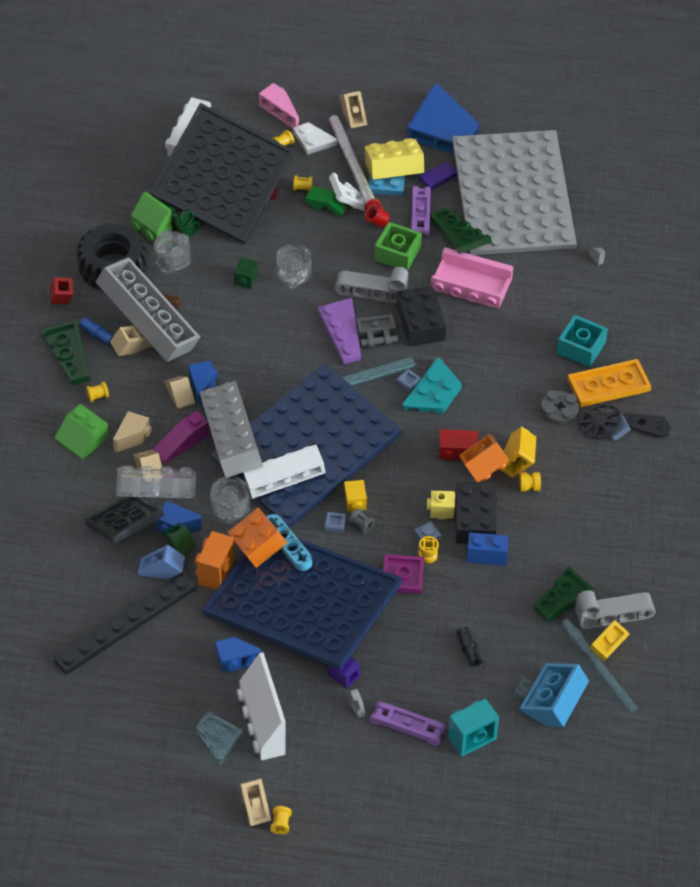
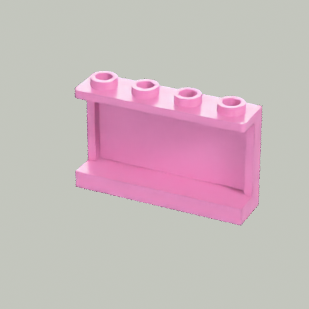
[430,247,514,309]

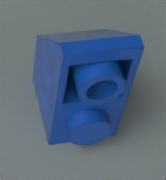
[215,637,261,673]

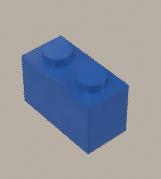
[467,533,509,566]

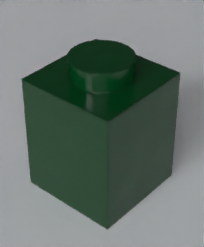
[234,257,258,289]
[163,522,196,556]

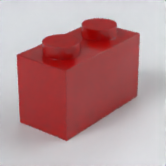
[439,429,478,460]

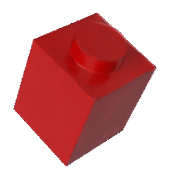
[49,277,73,305]

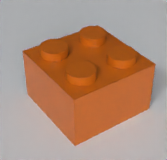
[459,433,509,483]
[228,507,287,568]
[195,531,235,590]

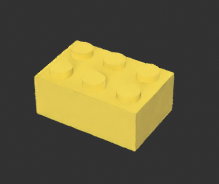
[364,138,424,180]

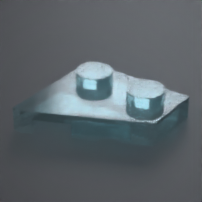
[196,711,243,764]

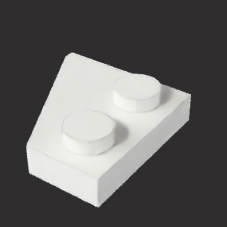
[293,122,338,155]
[329,173,365,211]

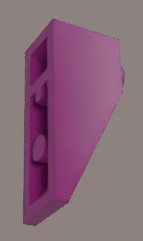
[153,411,209,465]

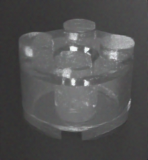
[154,230,191,273]
[276,244,312,288]
[210,477,250,524]

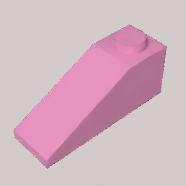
[259,83,299,129]

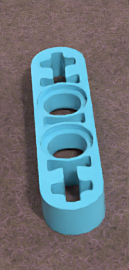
[267,514,312,571]

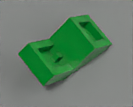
[304,186,348,217]

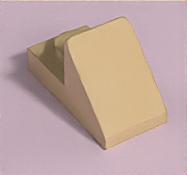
[240,778,271,826]

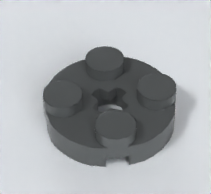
[541,390,579,425]

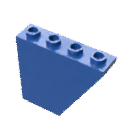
[406,83,479,155]

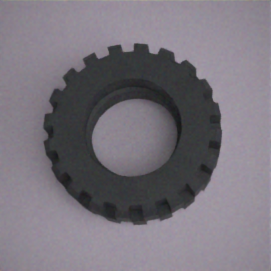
[77,223,147,291]

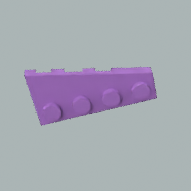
[318,298,361,365]

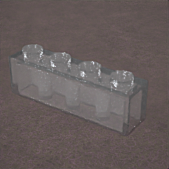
[116,466,196,498]

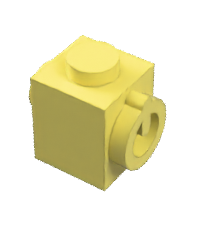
[427,491,455,520]

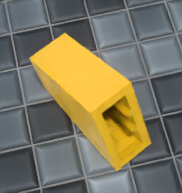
[501,426,536,478]

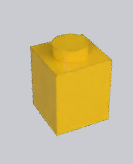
[344,480,367,512]

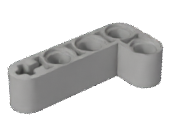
[335,267,408,303]
[575,591,656,629]

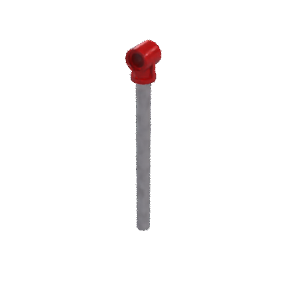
[329,115,390,228]

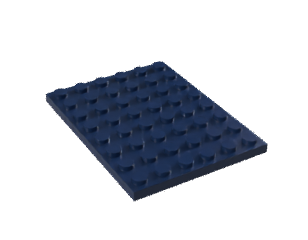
[211,362,402,528]
[202,534,402,670]

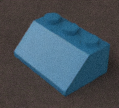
[520,663,589,727]

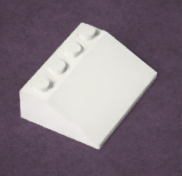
[237,652,285,760]

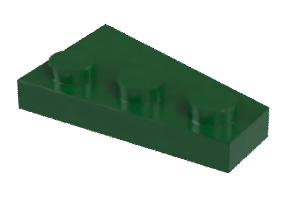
[534,566,594,622]

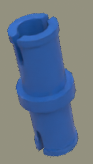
[79,317,114,346]

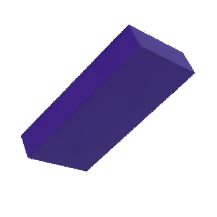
[419,162,457,190]

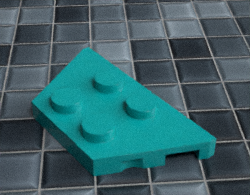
[402,358,462,413]

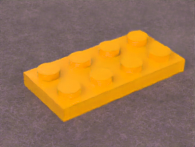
[567,359,651,407]

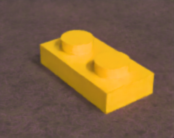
[589,620,630,661]

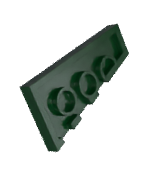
[430,208,492,254]
[41,320,90,385]

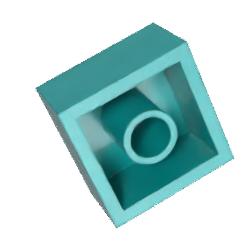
[556,315,608,367]
[448,698,499,757]

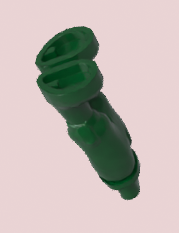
[154,197,200,237]

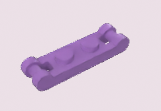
[411,186,431,236]
[369,701,446,746]

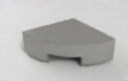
[588,247,605,265]
[350,689,365,718]

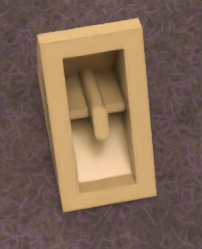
[164,375,195,410]

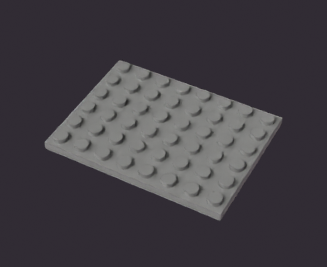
[452,130,577,255]

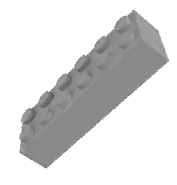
[96,258,200,362]
[200,381,263,478]

